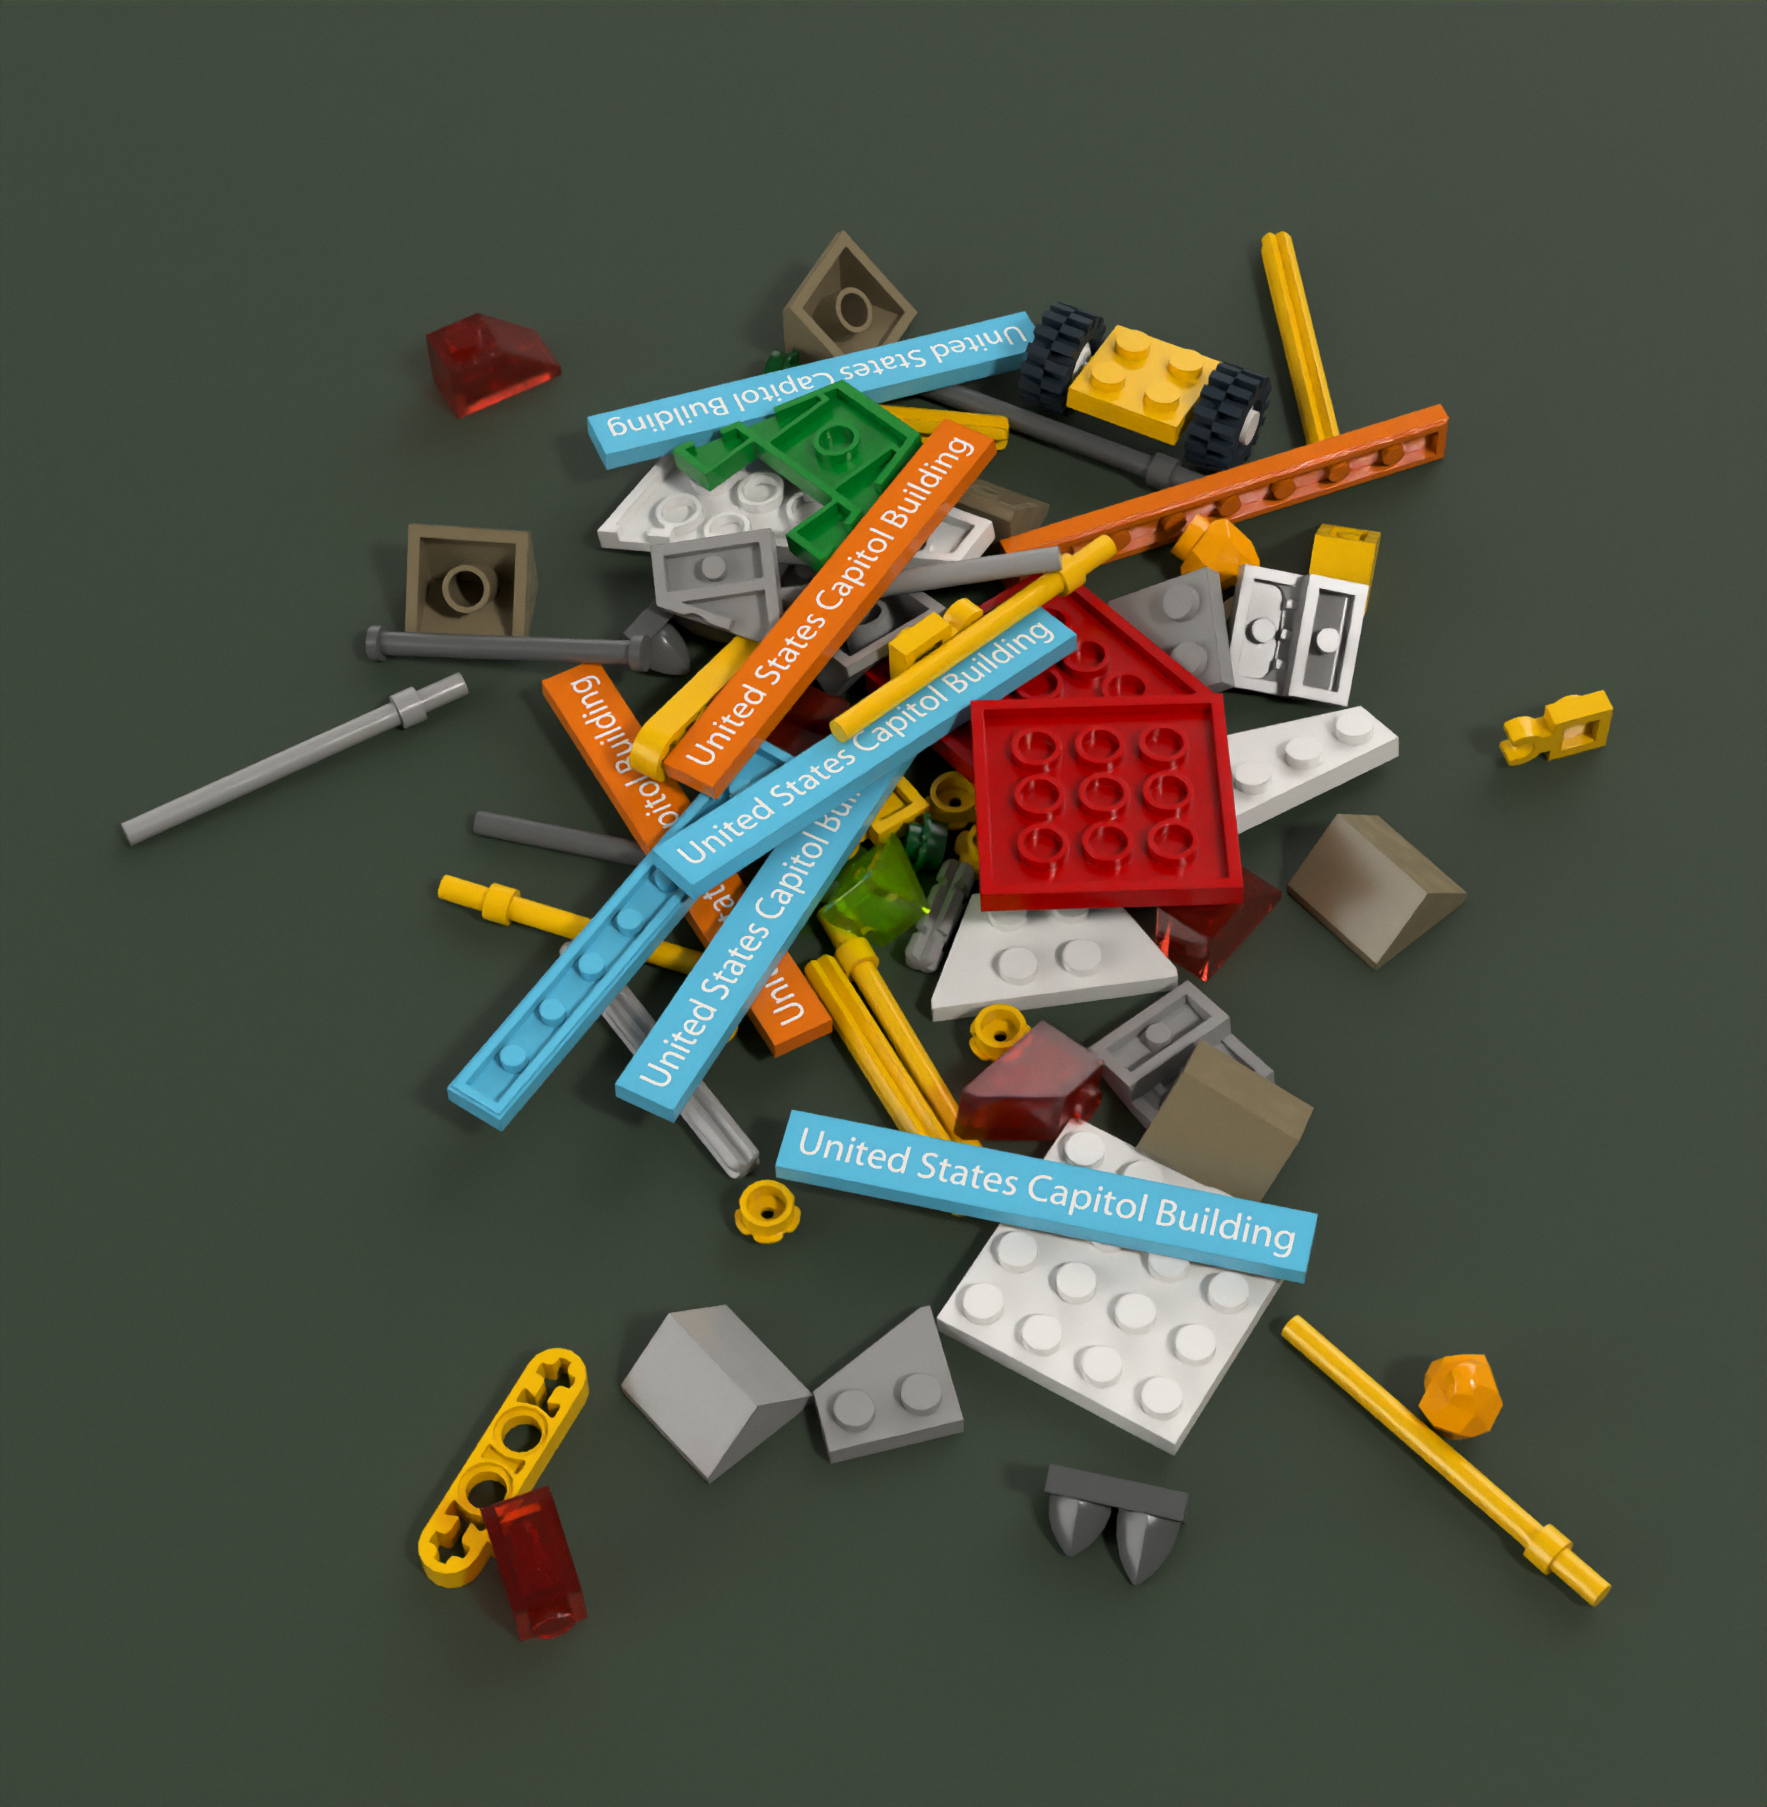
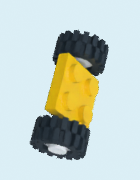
[1018,301,1271,473]

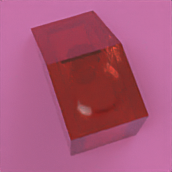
[425,313,562,419]
[1155,866,1282,983]
[953,1020,1105,1140]
[480,1485,588,1642]

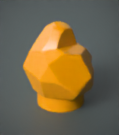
[1170,513,1260,591]
[1418,1354,1503,1440]

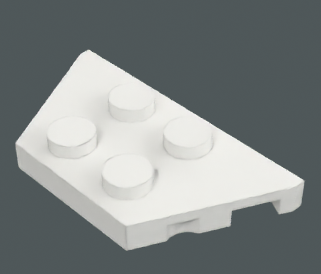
[931,893,1178,1022]

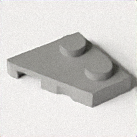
[650,528,784,643]
[1108,567,1235,694]
[813,1305,964,1464]

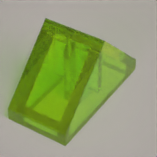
[822,832,931,947]

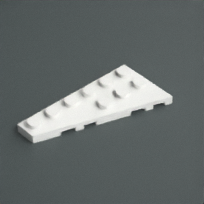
[597,454,995,569]
[1227,706,1399,834]

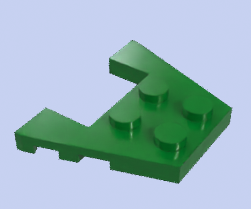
[672,380,922,572]

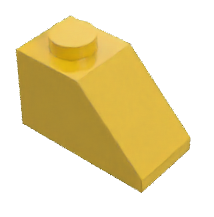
[1309,523,1381,616]

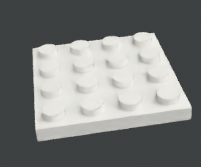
[937,1116,1284,1456]

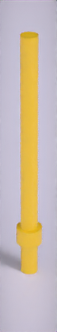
[829,534,1117,743]
[438,874,703,975]
[817,903,982,1147]
[1281,1315,1612,1607]

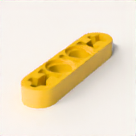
[629,635,760,782]
[418,1348,589,1588]

